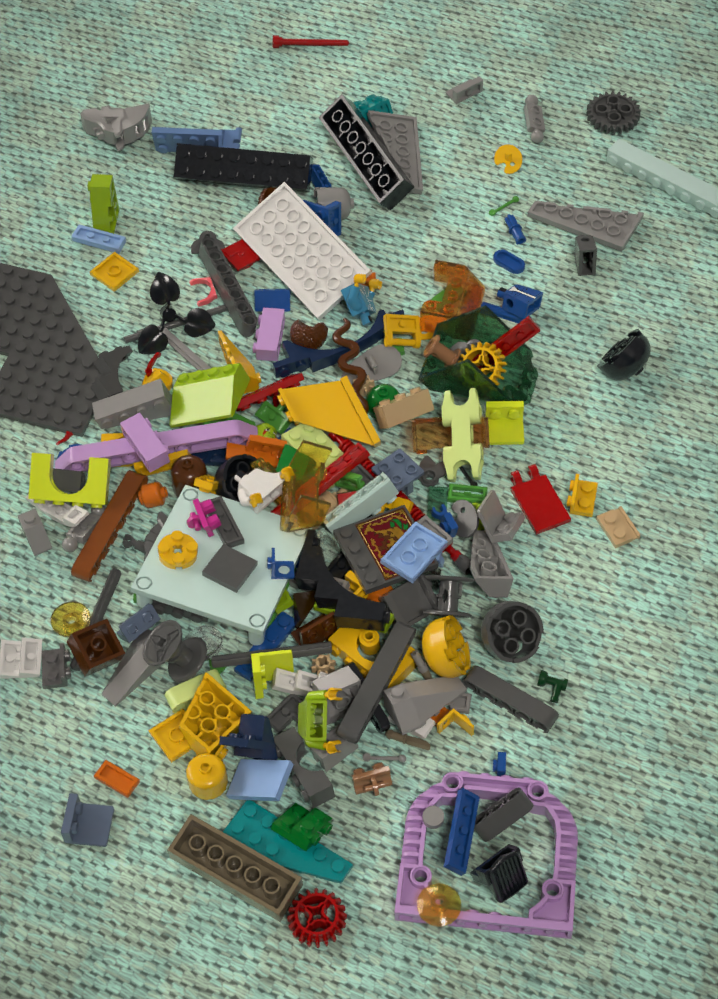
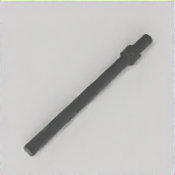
[123,304,227,343]

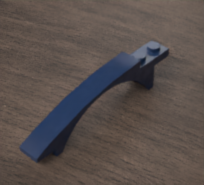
[273,309,404,378]

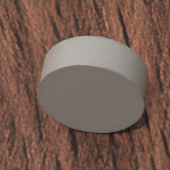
[423,806,444,829]

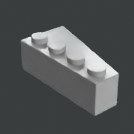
[92,379,172,429]

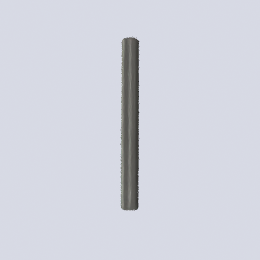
[70,568,122,671]
[211,641,332,668]

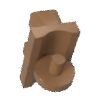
[352,762,392,796]

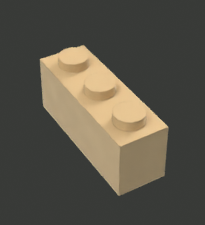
[373,387,435,429]

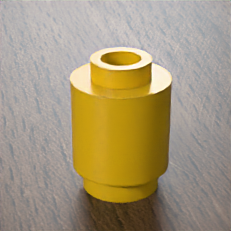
[359,630,380,655]

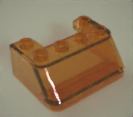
[420,260,485,339]

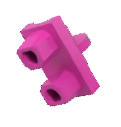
[187,498,222,537]

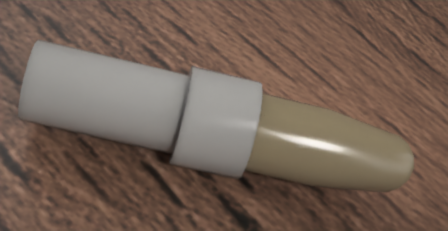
[411,650,433,680]

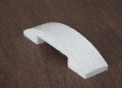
[25,494,89,527]

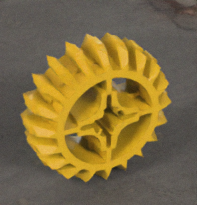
[457,342,507,392]

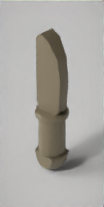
[385,730,430,750]

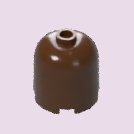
[171,455,208,497]

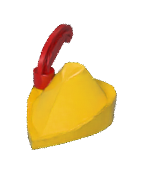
[142,352,173,391]

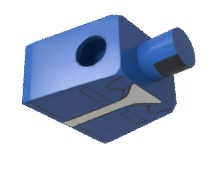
[497,284,543,319]

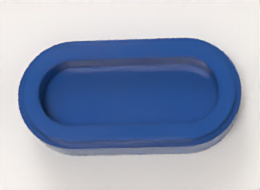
[493,250,525,274]

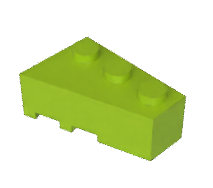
[87,174,120,234]

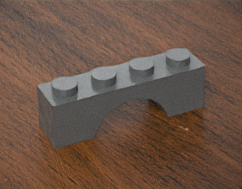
[274,727,335,808]

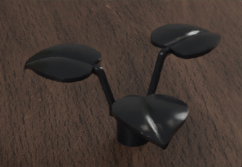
[138,272,216,354]

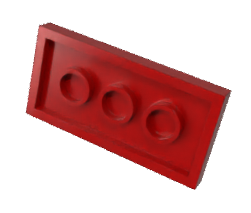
[236,373,305,412]

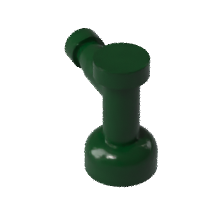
[537,670,568,703]

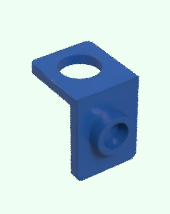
[267,548,294,579]

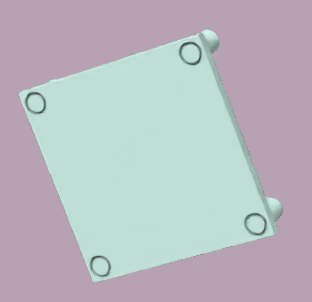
[131,485,312,646]

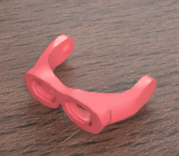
[189,277,218,307]

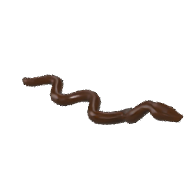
[332,318,369,444]

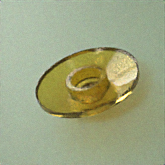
[51,602,91,637]
[417,884,461,927]

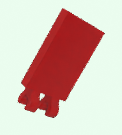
[510,464,571,535]

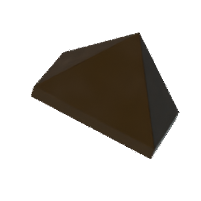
[293,591,316,629]

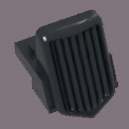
[470,844,528,903]

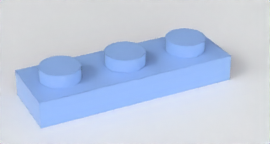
[71,224,126,254]

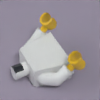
[234,466,295,514]

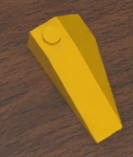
[218,330,261,394]

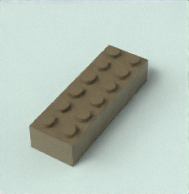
[167,814,303,922]

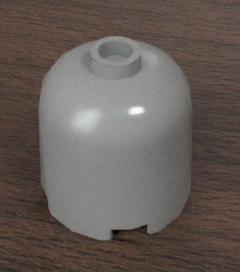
[313,187,354,220]

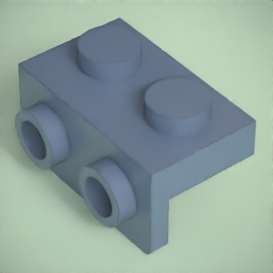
[116,603,161,643]

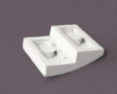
[0,637,42,679]

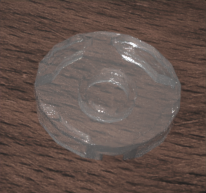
[184,625,223,661]

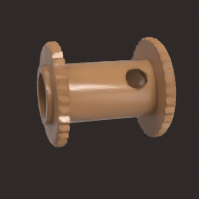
[424,335,461,371]

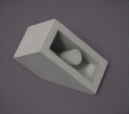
[17,508,53,556]

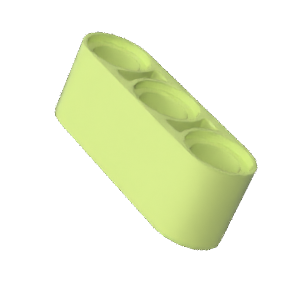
[164,669,227,714]

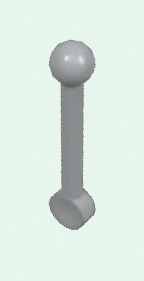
[363,753,406,763]

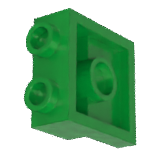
[271,803,333,851]

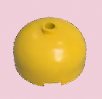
[422,615,471,678]

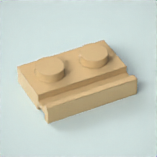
[596,506,640,548]

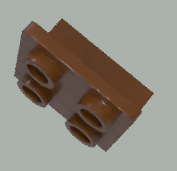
[291,612,337,645]

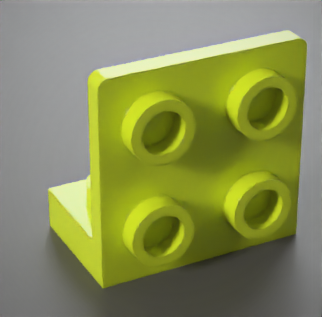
[485,401,524,445]
[251,650,294,699]

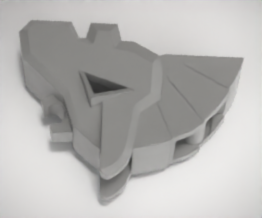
[80,103,152,152]

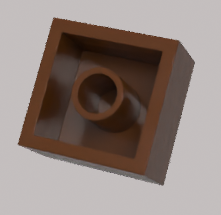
[67,619,126,677]

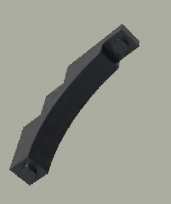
[295,529,390,631]

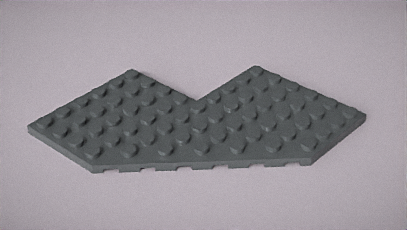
[0,263,100,437]

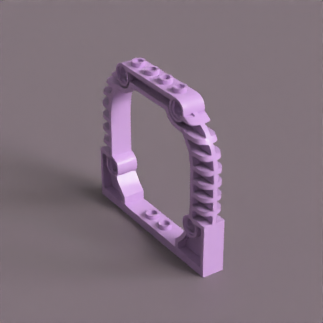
[394,771,578,939]

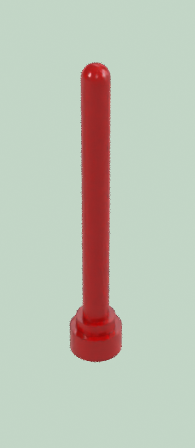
[273,35,349,48]

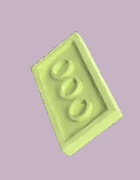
[281,424,344,490]

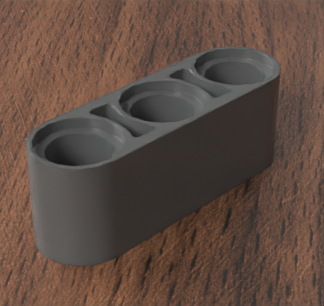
[474,787,534,842]

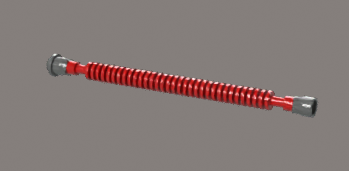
[322,430,471,576]

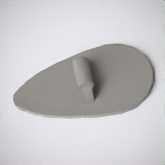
[341,344,402,384]

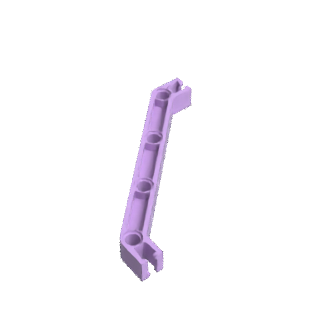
[55,420,258,472]

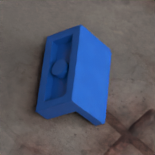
[254,289,291,312]

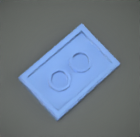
[380,521,448,583]
[226,759,294,801]

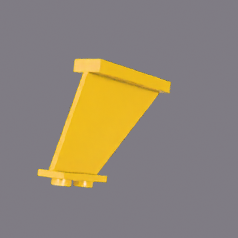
[277,375,381,448]

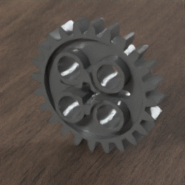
[586,91,641,135]

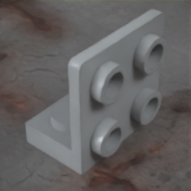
[477,490,525,543]

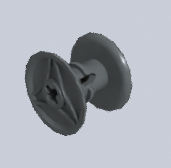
[423,575,475,618]
[143,620,207,683]

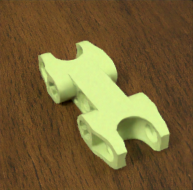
[442,388,484,482]

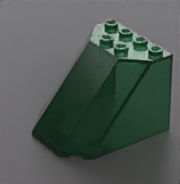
[418,305,538,405]

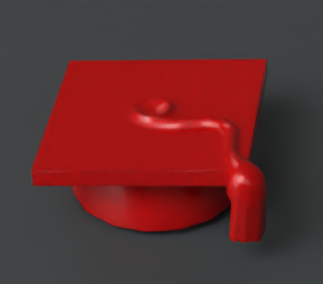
[221,239,261,271]

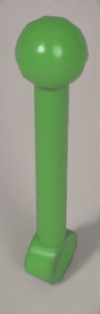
[489,196,519,216]

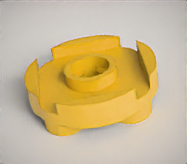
[158,530,198,569]

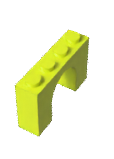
[28,453,111,508]

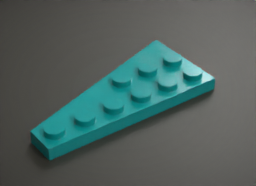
[223,800,353,884]

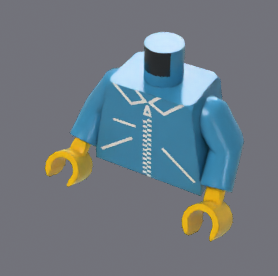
[341,274,382,327]

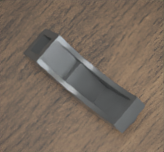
[91,345,133,400]

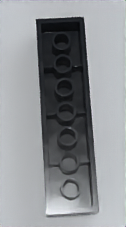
[319,94,414,210]
[173,143,313,192]

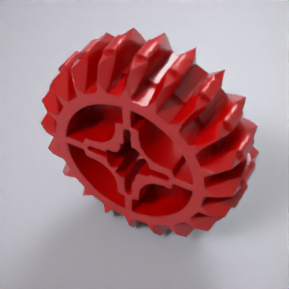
[287,888,347,948]

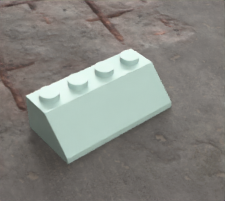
[321,472,399,536]

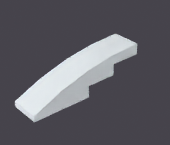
[272,668,328,697]

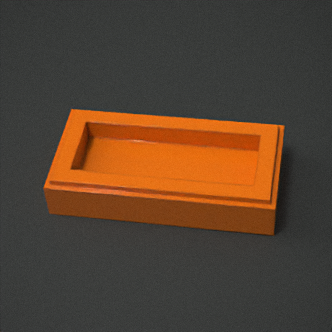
[94,760,140,798]

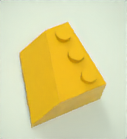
[179,672,252,755]

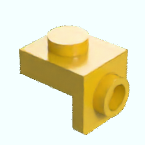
[345,570,369,599]

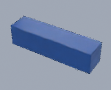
[311,164,332,187]

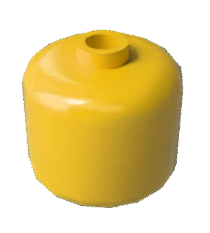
[186,753,228,800]

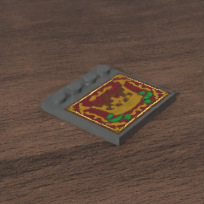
[333,505,439,595]

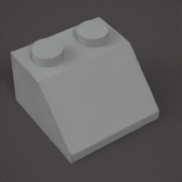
[312,666,361,725]

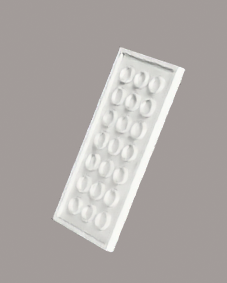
[233,182,372,321]

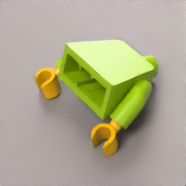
[298,688,342,754]

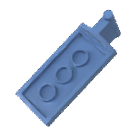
[151,127,242,153]

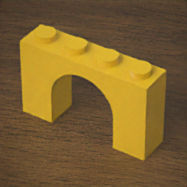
[328,627,421,689]

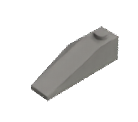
[470,530,513,598]
[102,629,161,707]
[383,677,467,735]

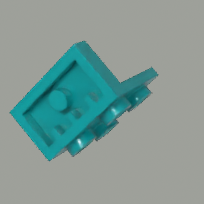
[353,94,393,128]

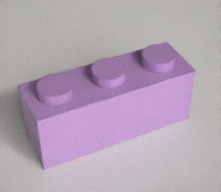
[253,308,285,361]
[120,413,170,472]

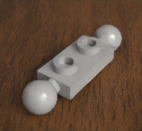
[524,95,545,144]
[62,506,106,552]

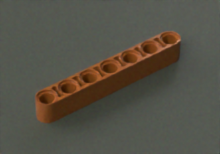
[71,470,148,582]

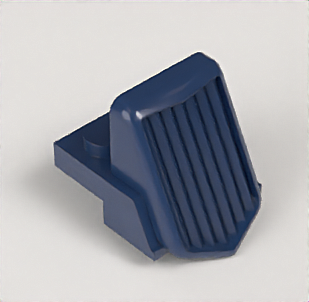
[219,714,278,760]

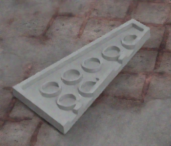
[367,110,423,194]
[527,201,644,252]

